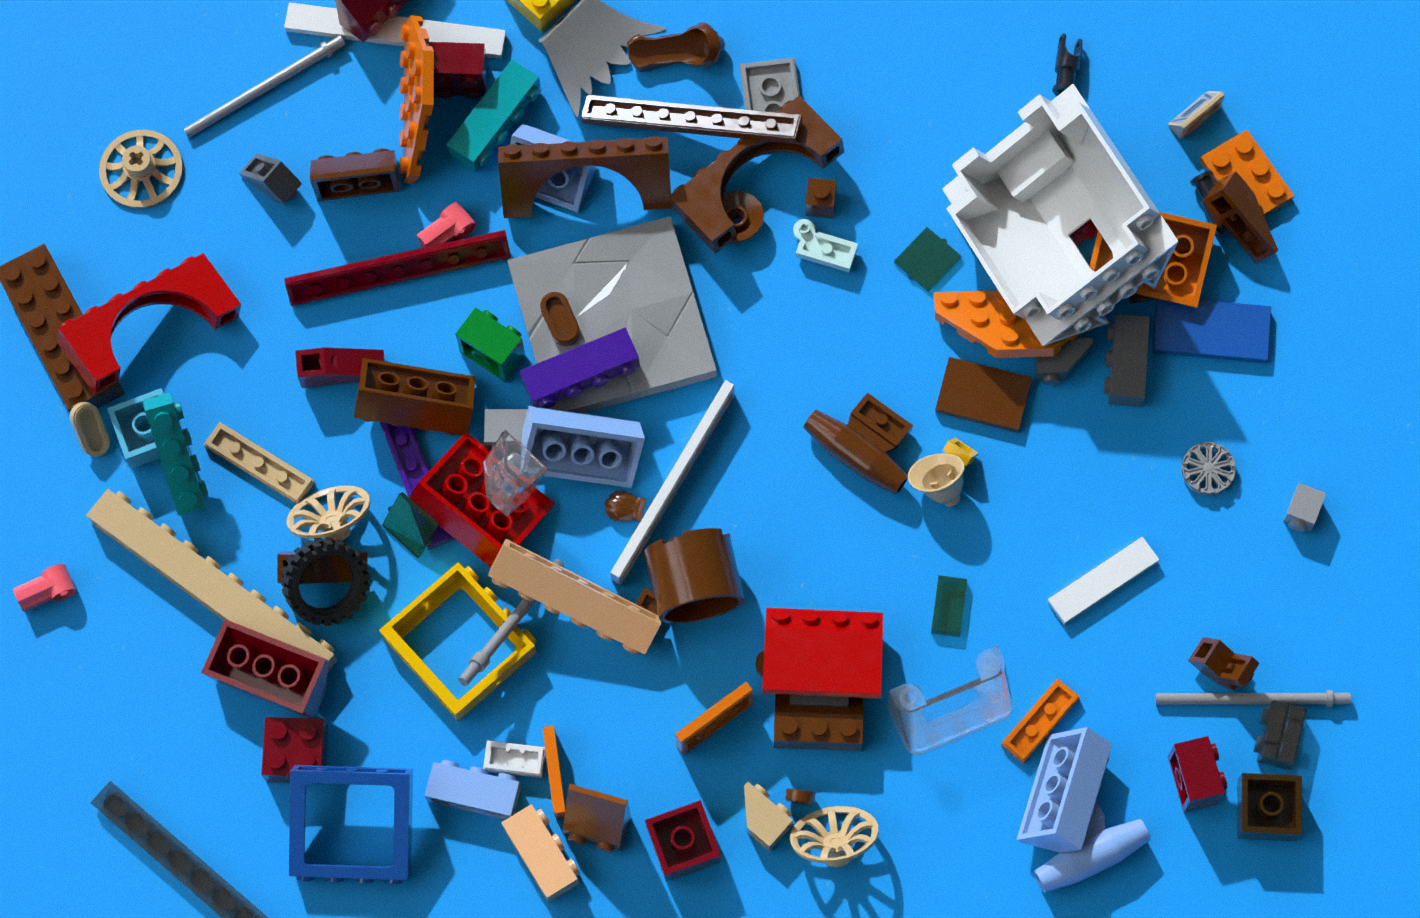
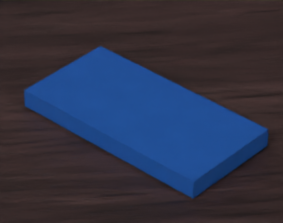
[1153,299,1271,363]

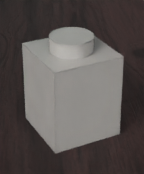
[1283,483,1326,532]

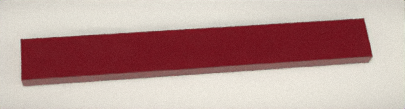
[284,230,511,306]

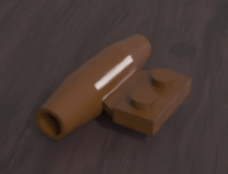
[803,392,913,495]

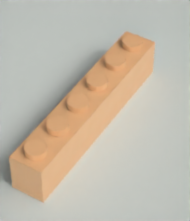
[488,539,661,655]

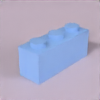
[425,760,521,820]

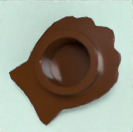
[604,490,647,522]

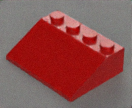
[408,432,555,567]
[762,608,883,699]

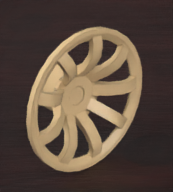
[99,129,183,208]
[287,485,371,541]
[790,806,879,867]

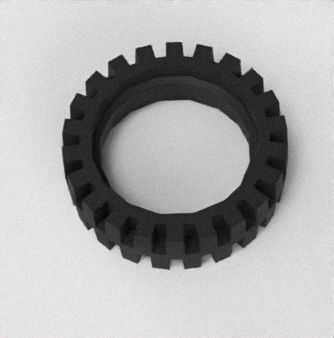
[281,537,370,626]

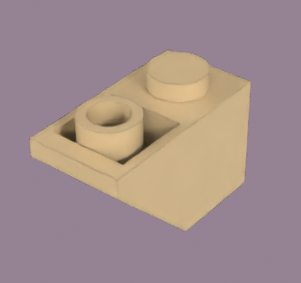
[744,782,793,852]

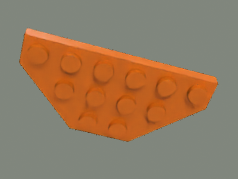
[399,15,434,184]
[934,291,1084,358]

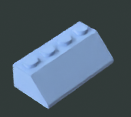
[519,406,645,488]
[1016,727,1112,853]

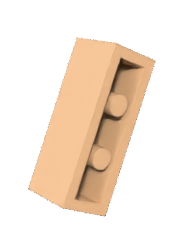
[501,804,581,902]

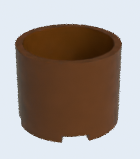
[644,528,745,624]

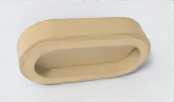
[69,402,110,457]

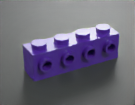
[520,327,640,408]

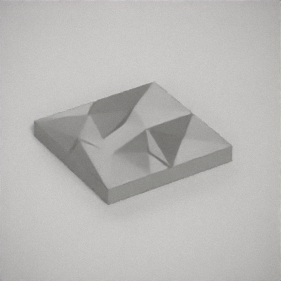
[507,216,717,414]

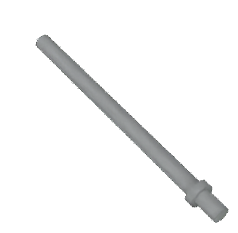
[184,35,346,138]
[1155,690,1351,707]

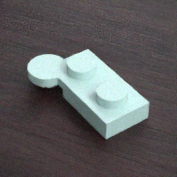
[793,219,858,273]

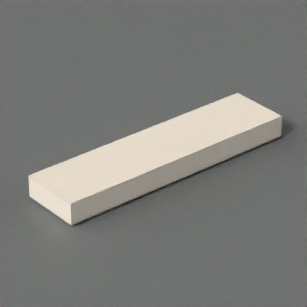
[1047,537,1159,625]

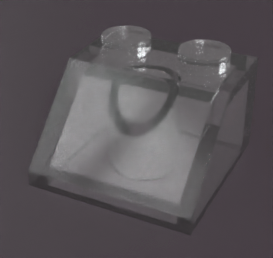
[483,430,547,517]

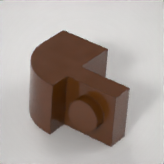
[1188,637,1260,691]

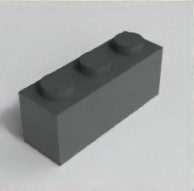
[1103,314,1150,407]

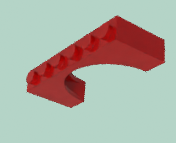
[57,253,241,394]

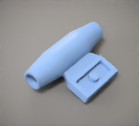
[1034,801,1151,893]

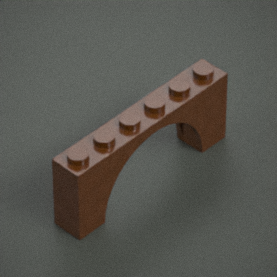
[669,96,844,254]
[498,136,672,218]

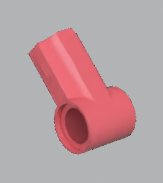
[417,202,476,248]
[13,564,76,613]

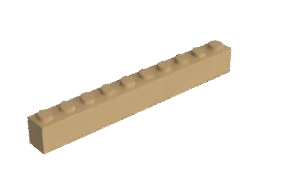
[86,489,337,674]

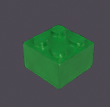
[455,307,526,383]

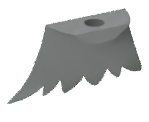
[539,0,666,117]

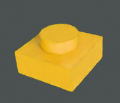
[942,437,978,466]

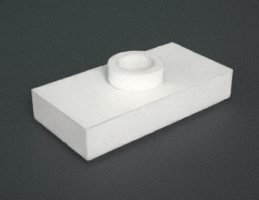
[483,741,545,778]

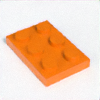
[1199,130,1295,217]

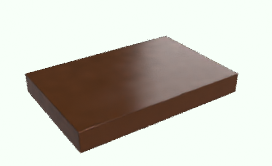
[935,357,1032,433]

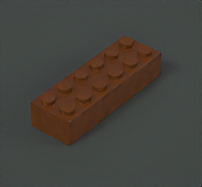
[0,243,125,412]

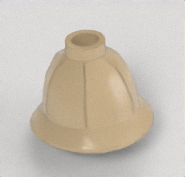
[908,453,965,507]

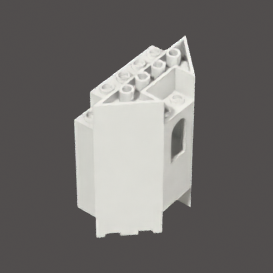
[942,84,1178,346]

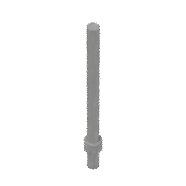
[458,559,564,686]

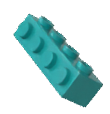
[446,60,541,173]
[143,392,209,516]

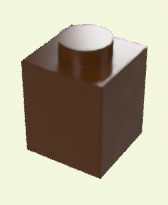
[805,178,836,219]

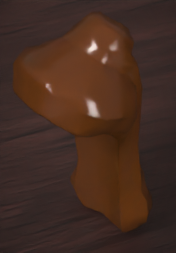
[627,22,725,72]

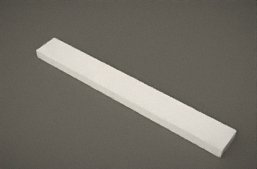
[284,2,506,59]
[610,380,735,585]

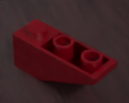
[295,347,385,388]

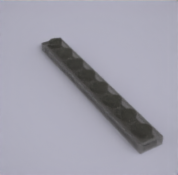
[90,781,268,918]

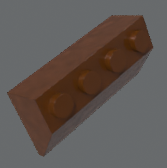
[354,358,475,436]

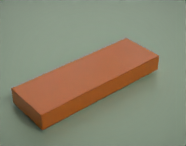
[1001,678,1080,764]
[543,725,566,819]

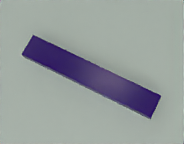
[380,422,455,550]

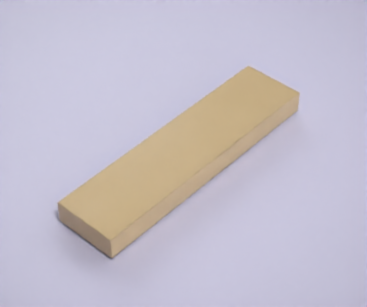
[203,422,315,504]

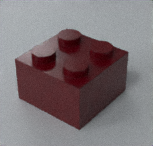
[428,42,489,99]
[261,717,328,784]
[1167,736,1227,813]
[645,800,721,882]

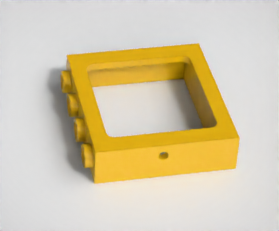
[379,562,537,721]

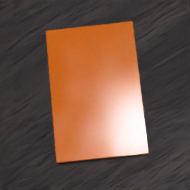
[675,682,753,755]

